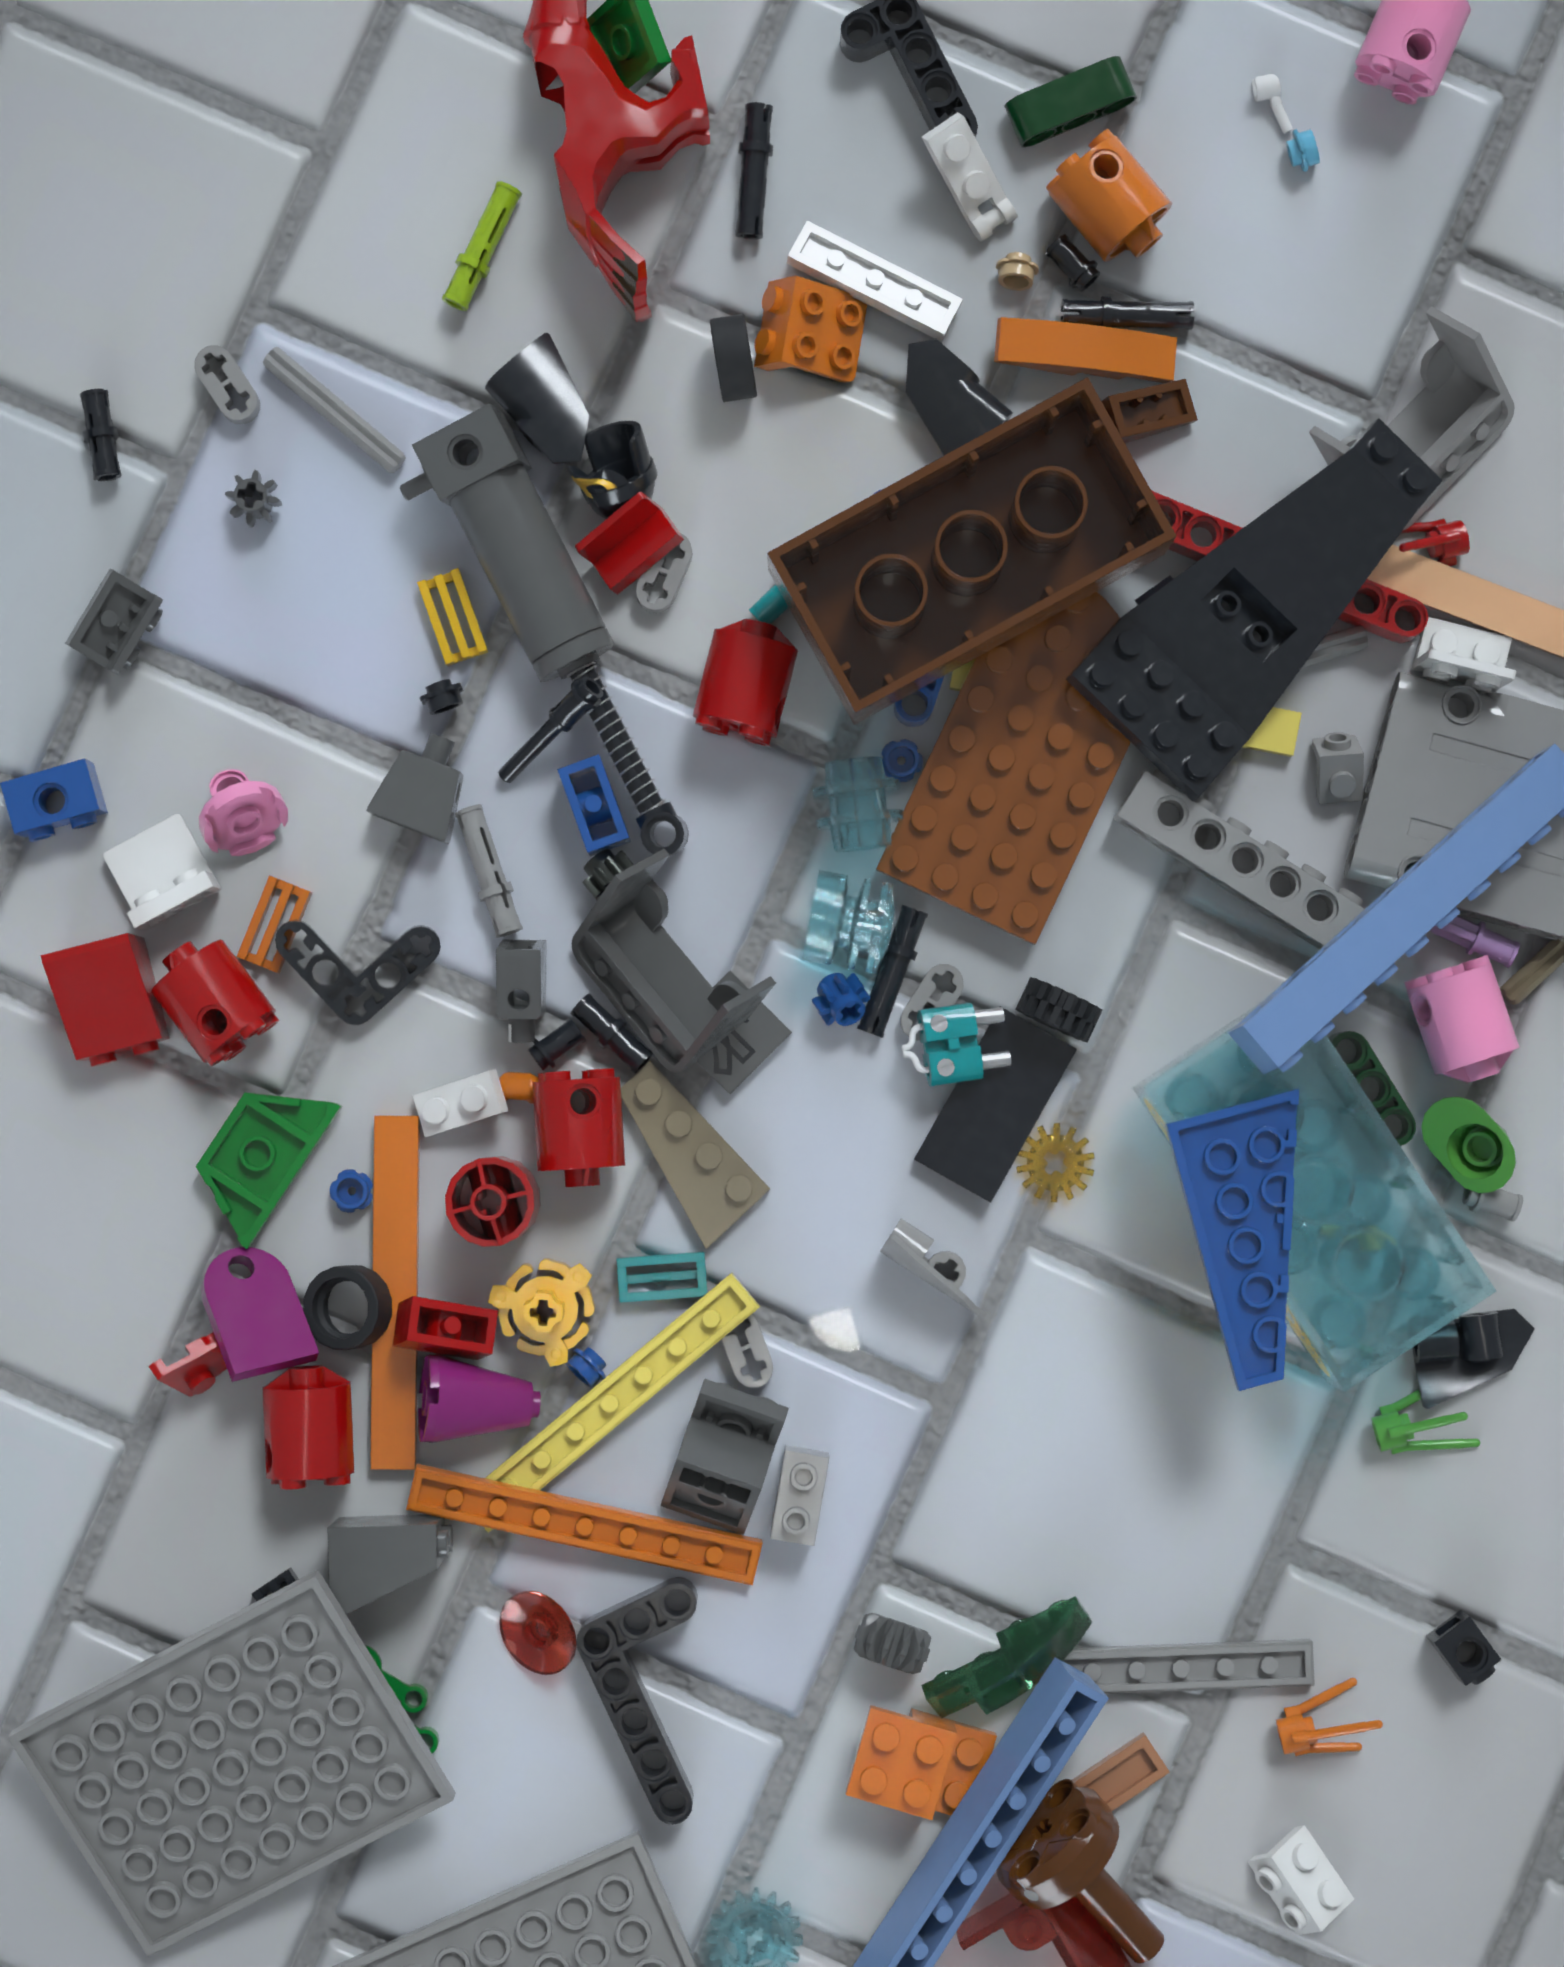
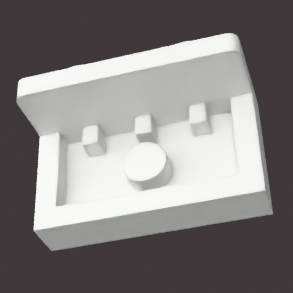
[1248,1825,1354,1935]

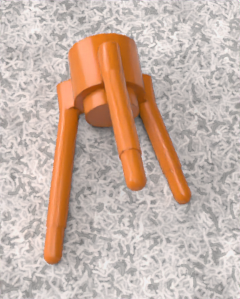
[1275,1678,1383,1756]

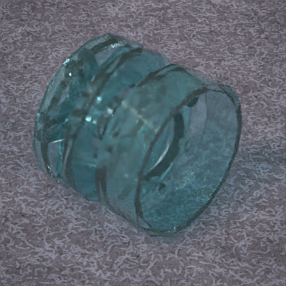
[802,870,895,974]

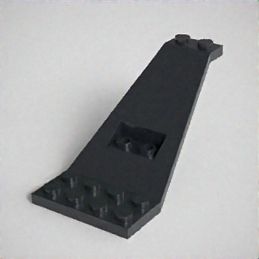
[1066,418,1443,801]

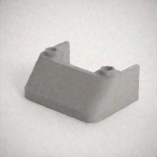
[1309,306,1515,530]

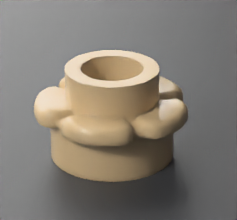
[996,252,1039,291]

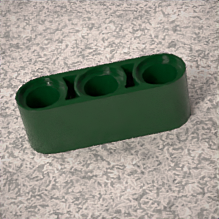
[1004,56,1137,147]
[1323,1031,1416,1146]

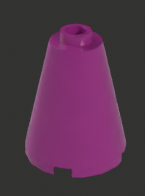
[418,1354,541,1443]

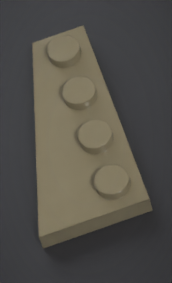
[621,1061,770,1249]

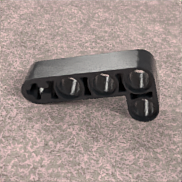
[840,0,978,138]

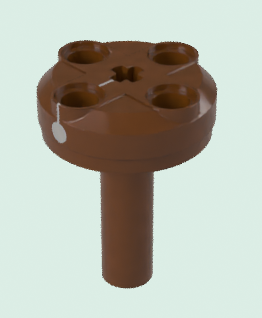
[997,1779,1164,1964]

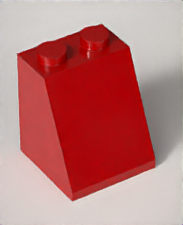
[40,933,170,1067]

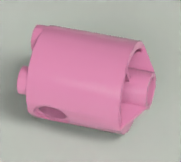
[1354,0,1471,105]
[1404,955,1520,1083]

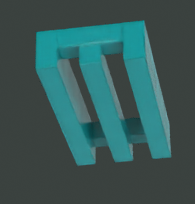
[616,1251,708,1303]

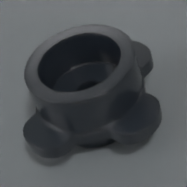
[419,679,464,715]

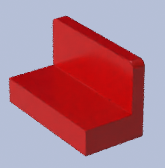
[575,492,685,595]

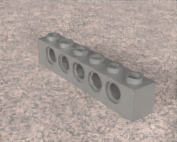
[1113,770,1364,950]

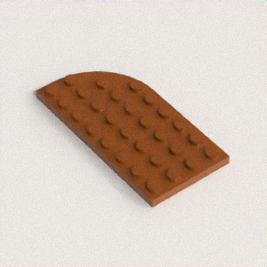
[876,592,1131,945]

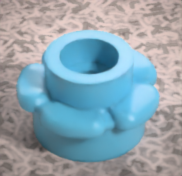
[1286,129,1320,172]

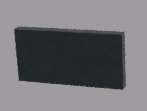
[914,1006,1077,1203]

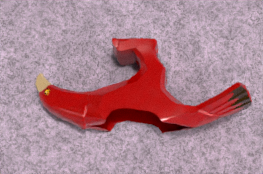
[523,0,710,322]

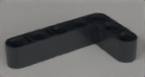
[576,1577,698,1825]

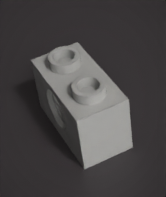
[770,1445,829,1546]

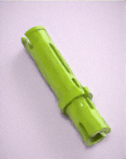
[442,181,522,311]

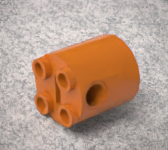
[1046,129,1173,262]

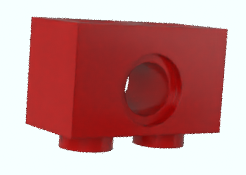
[393,1296,498,1360]

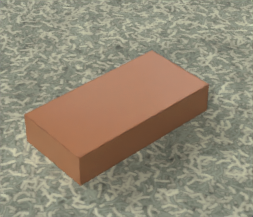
[1072,1732,1170,1811]

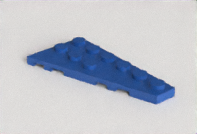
[1165,1089,1299,1391]

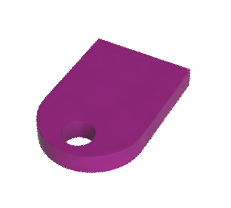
[201,1247,319,1382]

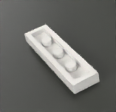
[786,221,963,342]

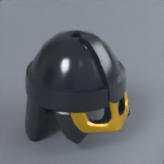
[567,421,658,520]

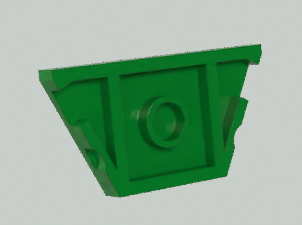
[196,1092,343,1249]

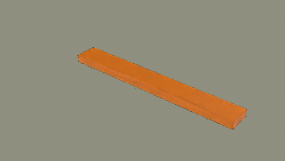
[370,1116,420,1470]
[406,1464,763,1586]

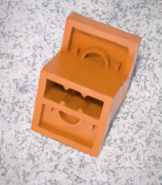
[845,1705,997,1820]

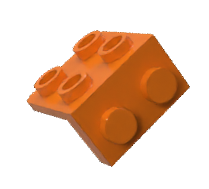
[754,275,867,383]

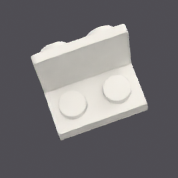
[1412,617,1516,694]
[103,814,222,931]

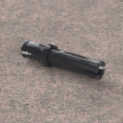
[735,102,773,239]
[1060,296,1195,330]
[857,905,928,1038]

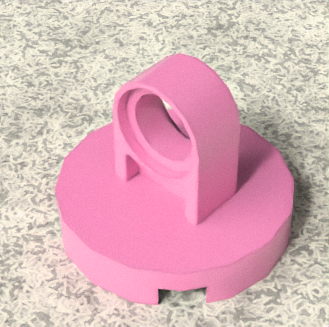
[199,769,288,856]

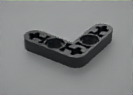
[275,919,441,1025]

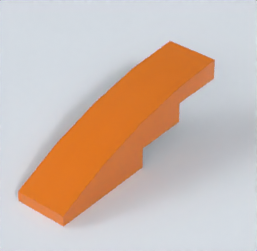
[994,317,1177,383]

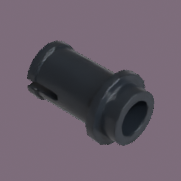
[1045,234,1100,291]
[528,1018,586,1071]

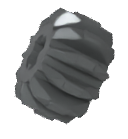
[854,1613,931,1674]

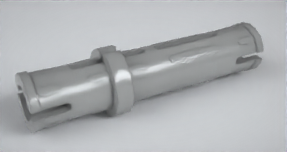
[455,804,523,938]

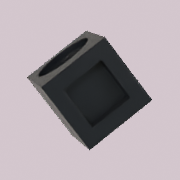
[1426,1610,1502,1686]

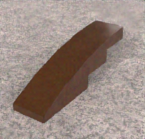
[1102,379,1198,443]

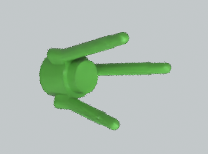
[1371,1389,1480,1455]

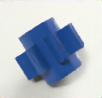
[812,973,870,1026]

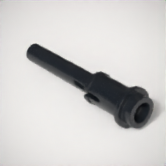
[498,677,603,783]

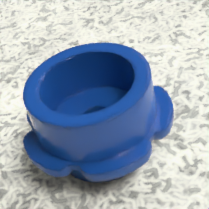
[880,739,923,782]
[330,1169,373,1213]
[566,1347,607,1388]

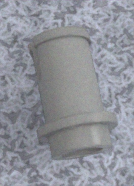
[1462,1188,1523,1221]

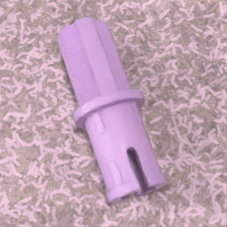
[1431,916,1520,968]

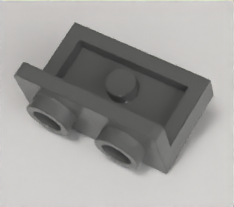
[65,569,163,675]

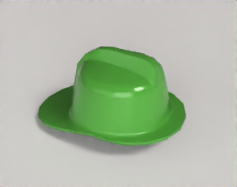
[1421,1097,1516,1193]

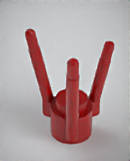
[1399,518,1470,566]

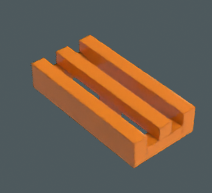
[236,875,312,974]

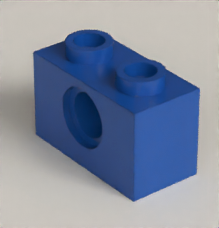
[557,754,631,857]
[0,758,108,842]

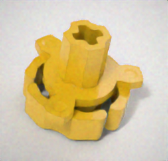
[488,1258,595,1367]

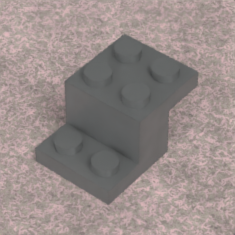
[660,1379,789,1535]

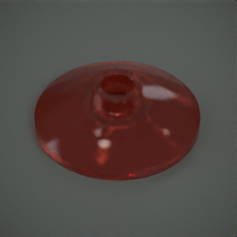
[499,1591,577,1675]

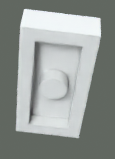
[412,1069,509,1137]

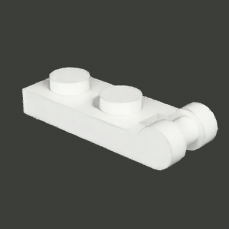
[921,112,1018,242]

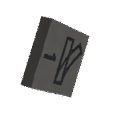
[697,971,792,1094]

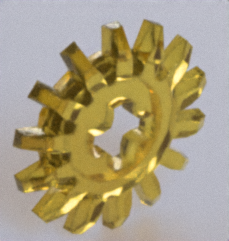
[1016,1123,1095,1202]

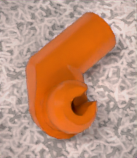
[499,1072,538,1104]

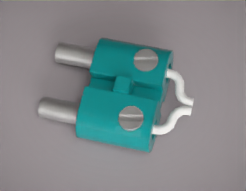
[902,1003,1011,1087]

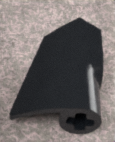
[485,333,590,464]
[905,339,1013,456]
[1411,1309,1535,1409]

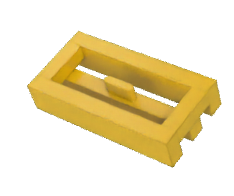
[417,568,488,667]

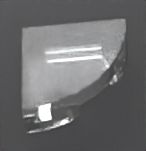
[807,1306,861,1351]

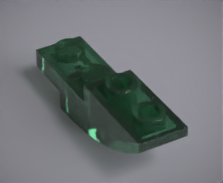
[921,1596,1092,1719]

